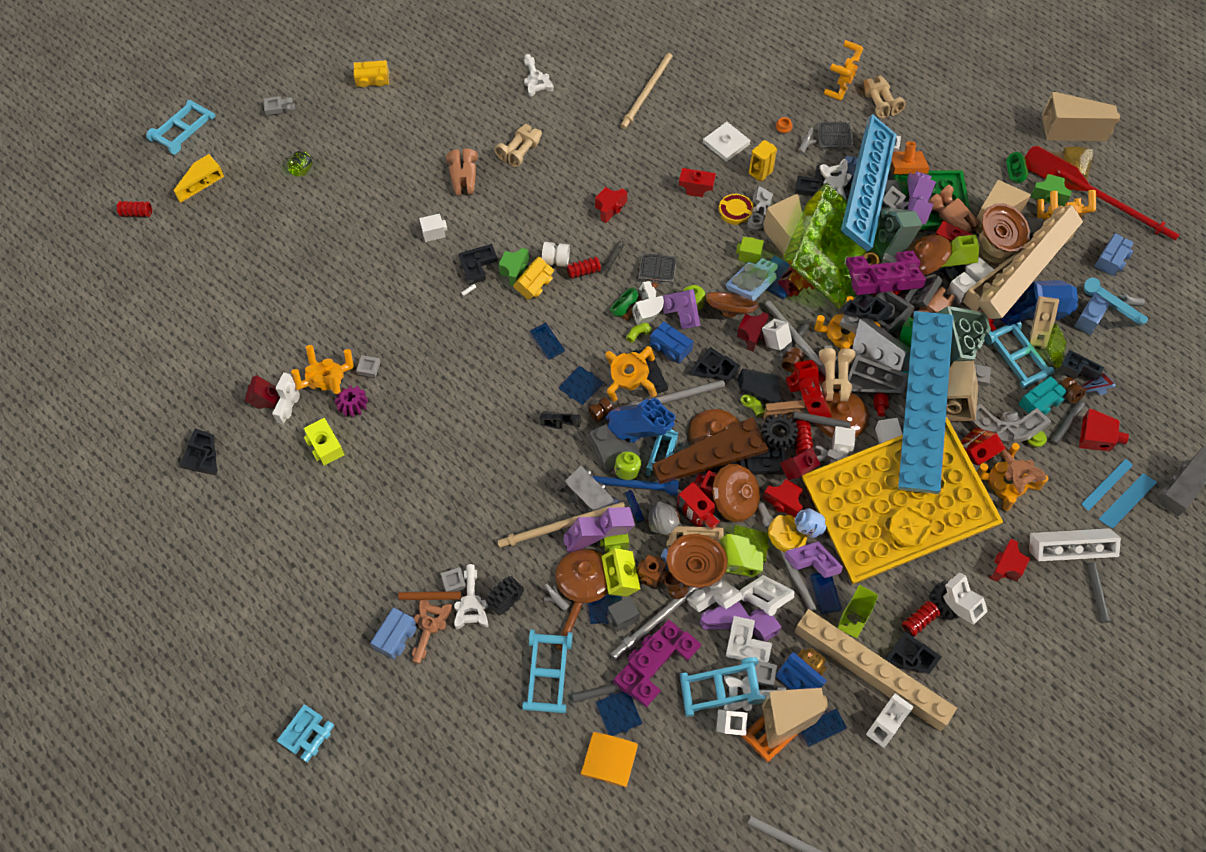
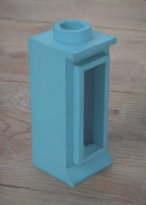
[646,429,678,476]

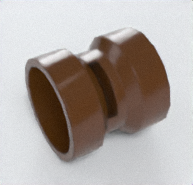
[781,347,805,373]
[1060,377,1086,403]
[588,397,613,423]
[664,572,689,599]

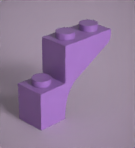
[907,171,936,225]
[563,507,635,553]
[700,601,781,642]

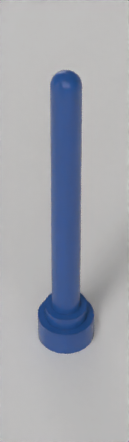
[592,476,679,496]

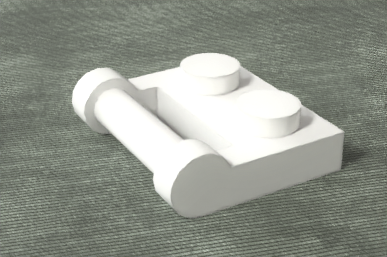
[740,575,794,616]

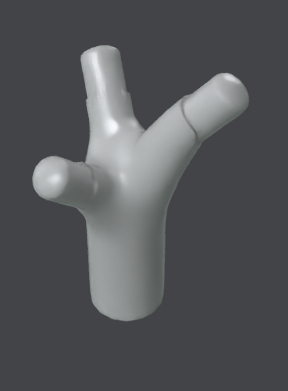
[798,128,816,154]
[1119,293,1145,306]
[544,584,570,612]

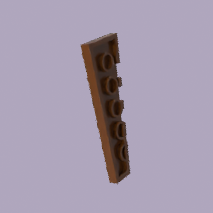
[652,417,768,484]

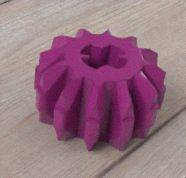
[335,385,368,418]

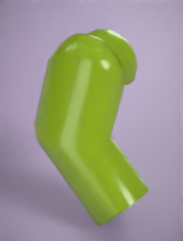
[626,322,652,343]
[741,394,764,418]

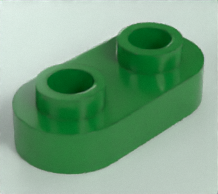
[1006,152,1028,184]
[609,287,639,317]

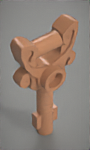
[997,444,1046,493]
[412,600,452,664]

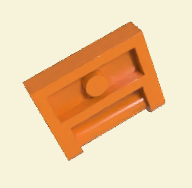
[741,715,799,763]

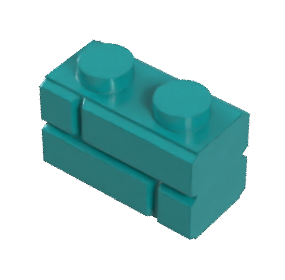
[1019,376,1066,416]

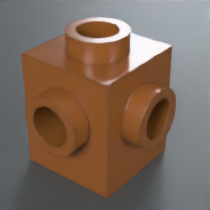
[637,555,668,589]

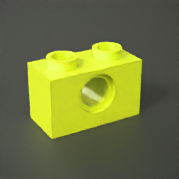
[304,418,345,466]
[601,548,640,597]

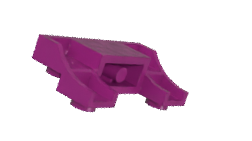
[845,251,926,295]
[613,620,702,708]

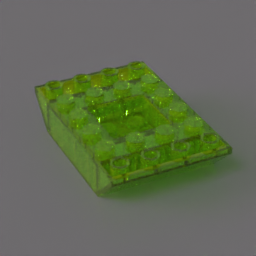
[783,182,865,309]

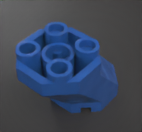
[1008,280,1078,320]
[606,398,675,443]

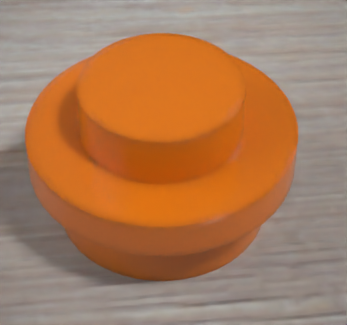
[776,117,793,133]

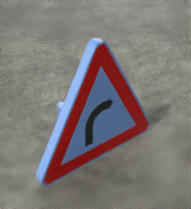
[1082,372,1116,396]

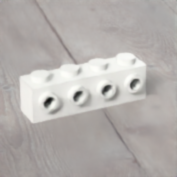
[1029,529,1121,561]

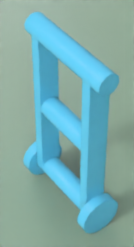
[146,100,216,154]
[1084,278,1148,326]
[984,317,1055,388]
[523,629,573,713]
[679,657,765,717]

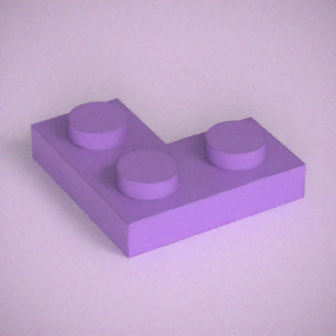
[663,289,701,329]
[785,542,843,578]

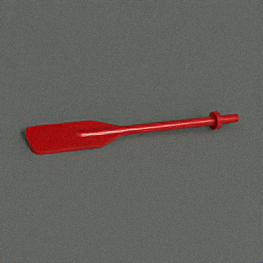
[1024,146,1179,241]

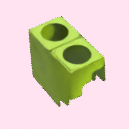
[719,534,763,577]
[837,585,878,638]

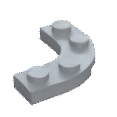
[969,403,1051,443]

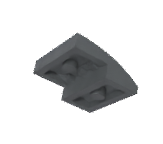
[897,276,942,307]

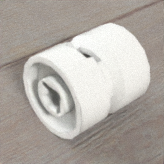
[542,242,570,267]

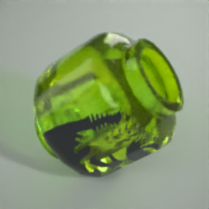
[287,151,313,177]

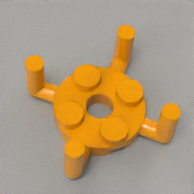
[823,40,863,101]
[1037,190,1096,220]
[814,296,880,350]
[291,345,354,394]
[605,346,657,402]
[976,443,1048,511]

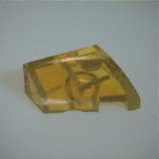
[1062,147,1094,179]

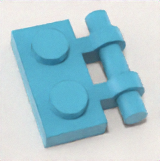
[277,704,335,762]

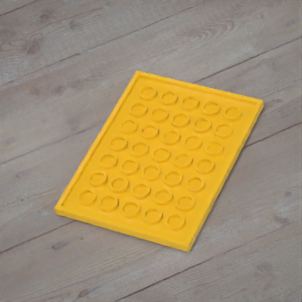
[802,417,1003,585]

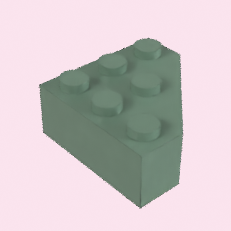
[874,207,922,260]
[937,306,991,367]

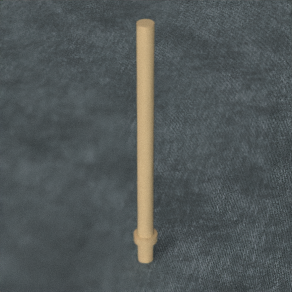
[620,53,672,129]
[498,502,626,548]

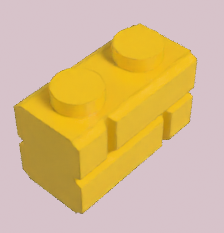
[354,60,389,87]
[749,140,777,182]
[513,257,554,300]

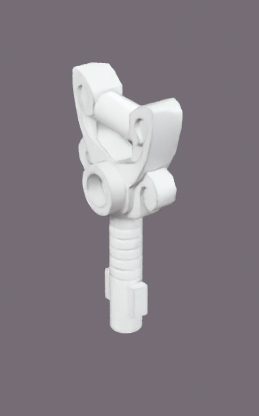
[524,54,554,96]
[819,159,851,215]
[454,564,488,629]
[723,676,786,711]

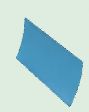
[1082,459,1157,528]

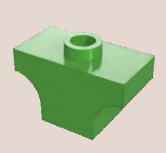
[1031,174,1071,206]
[499,248,529,286]

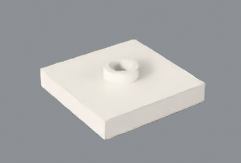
[703,122,751,162]

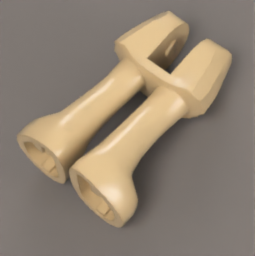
[864,76,906,119]
[494,124,542,167]
[819,348,855,402]

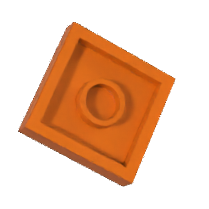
[890,141,929,174]

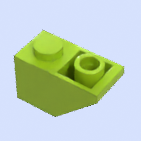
[941,235,979,267]

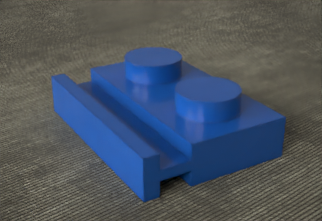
[775,652,827,690]

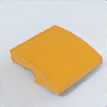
[581,732,638,788]

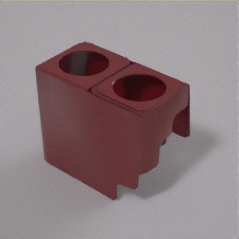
[778,256,823,297]

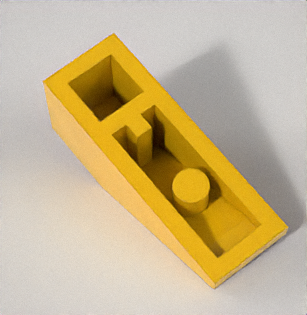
[174,154,224,203]

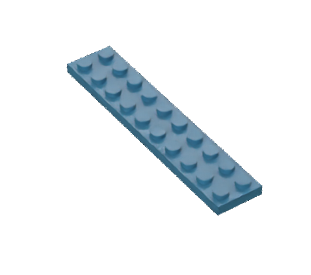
[841,114,897,251]
[898,311,953,494]

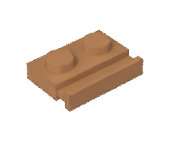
[763,400,805,423]

